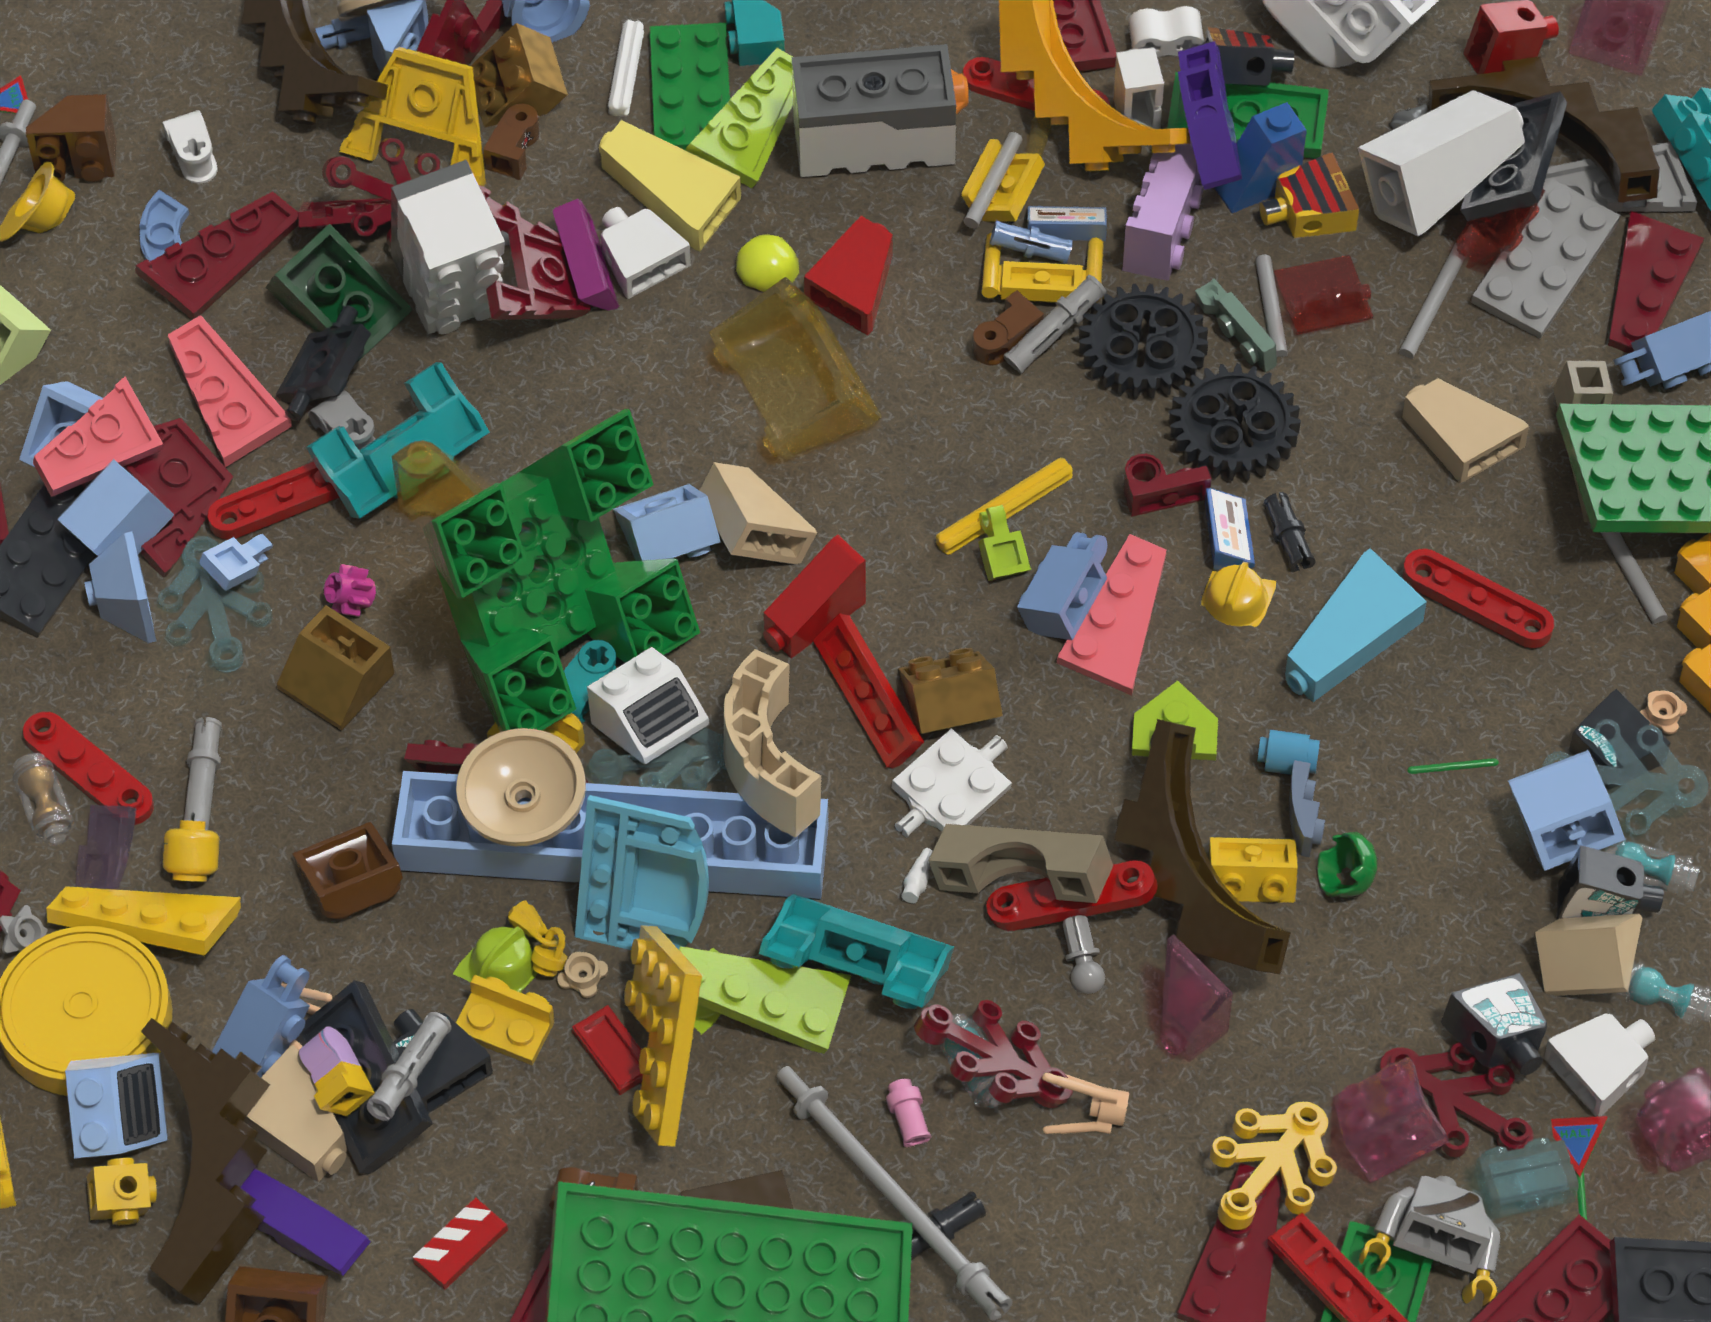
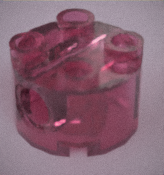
[1635,1067,1711,1171]

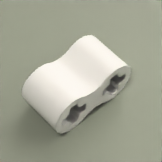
[1128,6,1204,57]

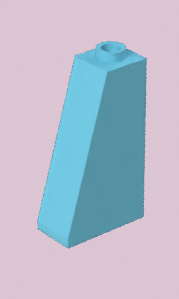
[1285,548,1427,702]

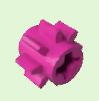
[324,564,376,617]

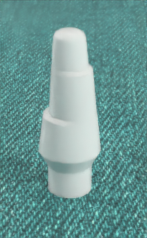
[901,848,933,903]

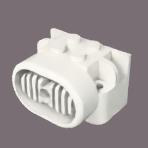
[1262,0,1439,68]

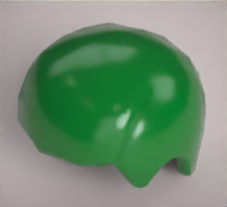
[1317,832,1378,897]

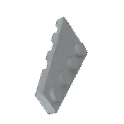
[1531,142,1697,212]

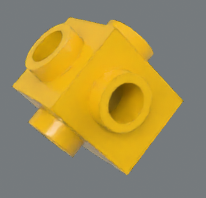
[87,1158,157,1225]

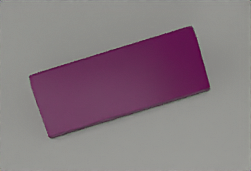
[553,199,619,311]

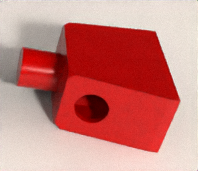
[1463,0,1559,74]

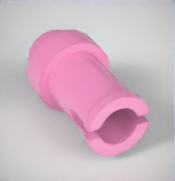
[886,1079,931,1147]

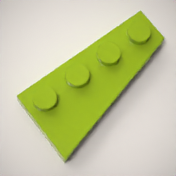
[685,48,793,188]
[679,946,851,1054]

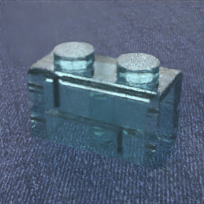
[1474,1138,1579,1220]

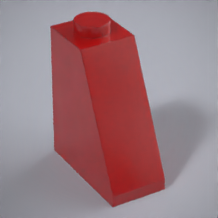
[804,216,893,336]
[763,535,866,659]

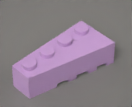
[1123,138,1203,281]

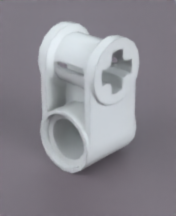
[162,110,218,184]

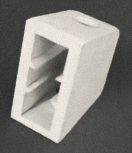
[601,207,691,299]
[1544,1013,1655,1116]

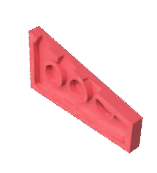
[168,315,292,467]
[1057,534,1167,696]

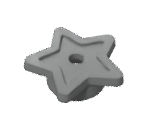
[0,905,48,953]

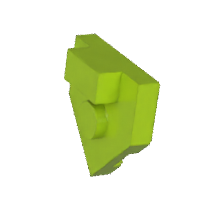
[1132,681,1218,761]

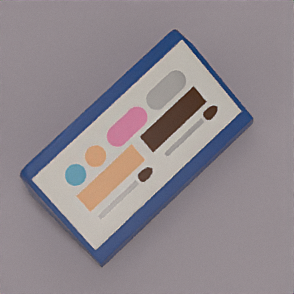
[1205,488,1255,570]

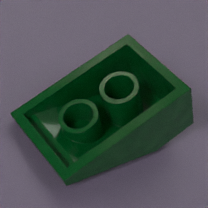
[265,224,413,361]

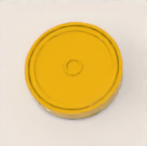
[0,926,173,1096]

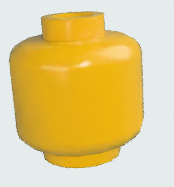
[162,820,220,882]

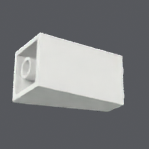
[1358,90,1525,236]

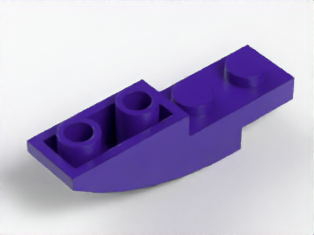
[1178,41,1242,190]

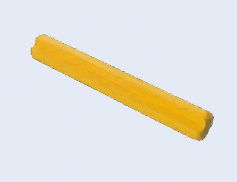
[936,458,1073,555]

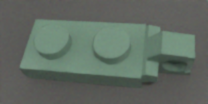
[1195,279,1277,372]

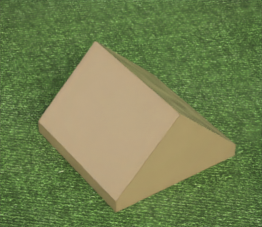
[1535,913,1642,996]

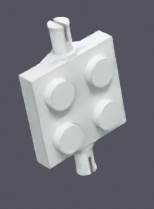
[891,728,1012,838]

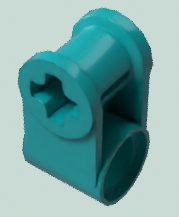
[564,640,617,723]

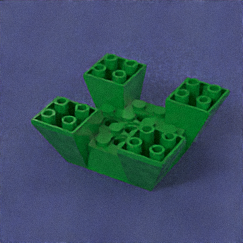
[423,409,700,732]

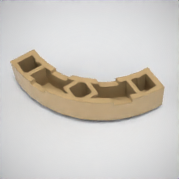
[723,649,821,838]

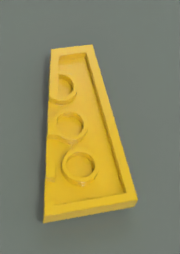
[46,886,241,956]

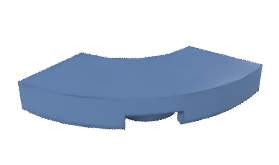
[139,190,189,261]

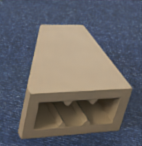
[1402,378,1529,484]
[699,462,817,564]
[243,1044,347,1182]

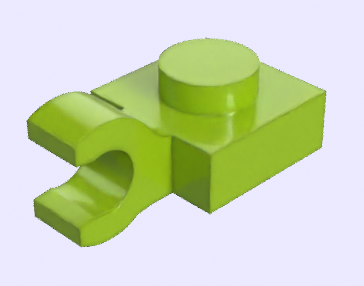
[978,505,1031,581]

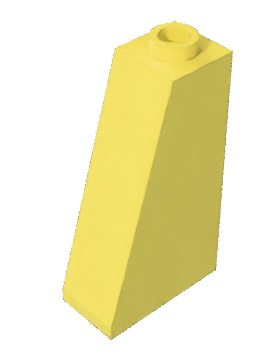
[599,120,741,252]

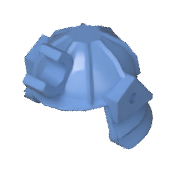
[502,0,590,42]

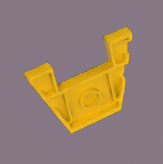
[339,47,486,187]

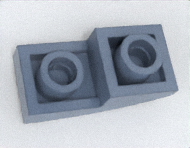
[1289,760,1325,857]

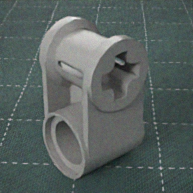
[308,390,376,450]

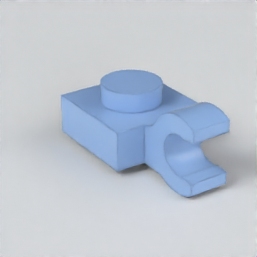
[199,534,273,591]

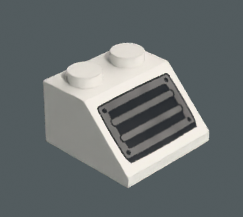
[587,647,709,765]

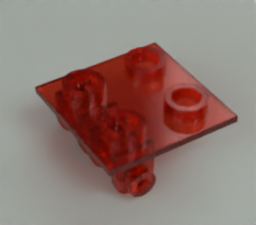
[1456,189,1545,268]
[1274,255,1373,335]

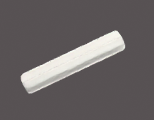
[608,20,644,116]

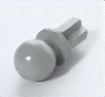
[1063,915,1105,994]

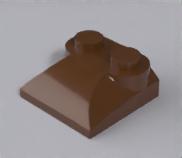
[292,821,403,919]

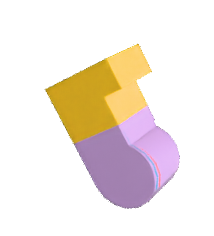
[299,1027,375,1116]

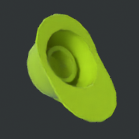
[453,926,537,993]

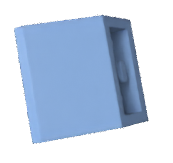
[1508,750,1625,871]

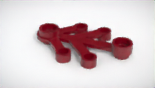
[322,138,440,247]
[914,1000,1073,1108]
[1380,1042,1533,1157]

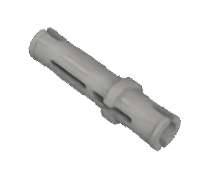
[1003,274,1107,374]
[184,717,222,830]
[367,1012,451,1121]

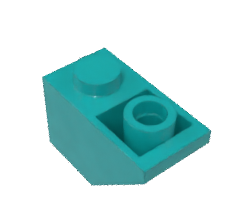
[724,0,785,66]

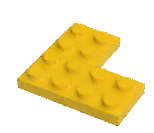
[624,925,702,1146]

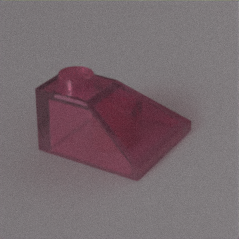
[1569,0,1671,76]
[1160,935,1233,1062]

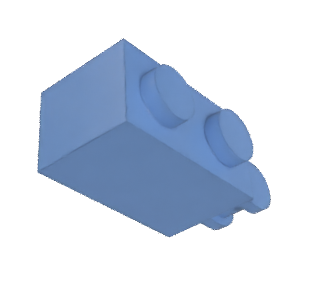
[1613,311,1711,389]
[1017,532,1107,640]
[212,955,310,1077]

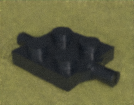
[276,305,371,421]

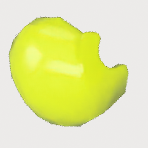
[736,235,799,292]

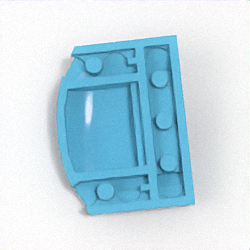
[575,795,709,950]

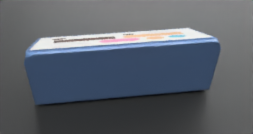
[1028,206,1107,241]

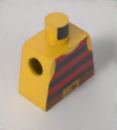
[1259,153,1359,238]

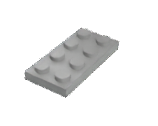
[1471,179,1620,339]

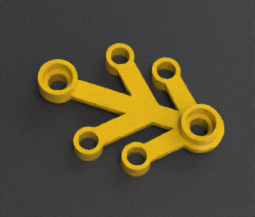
[1210,1102,1337,1230]

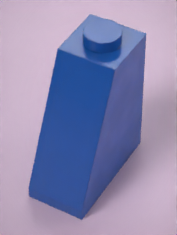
[1214,102,1306,213]

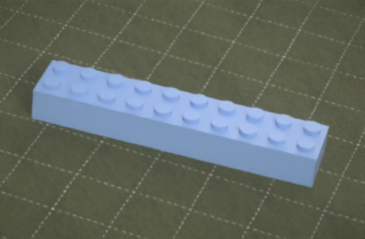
[392,771,828,899]

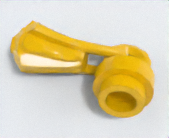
[508,900,567,977]

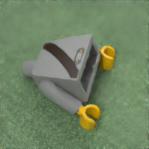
[1359,1176,1500,1307]

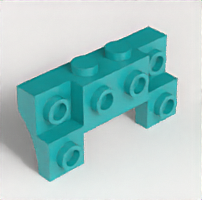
[1651,87,1711,211]
[306,362,490,518]
[759,894,954,1009]

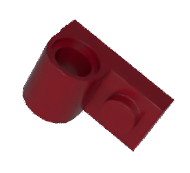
[1124,453,1211,517]

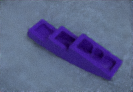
[241,1168,370,1276]

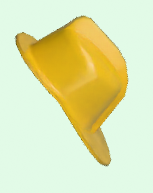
[0,162,75,242]
[1201,562,1276,627]

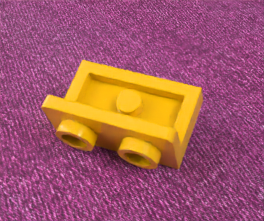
[962,139,1045,221]

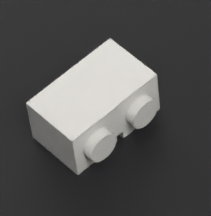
[1113,48,1164,129]

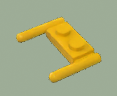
[982,232,1104,303]

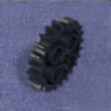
[1079,283,1208,399]
[1169,363,1301,481]

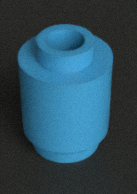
[1257,729,1320,775]

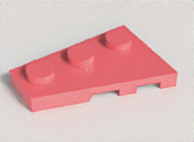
[33,377,163,497]

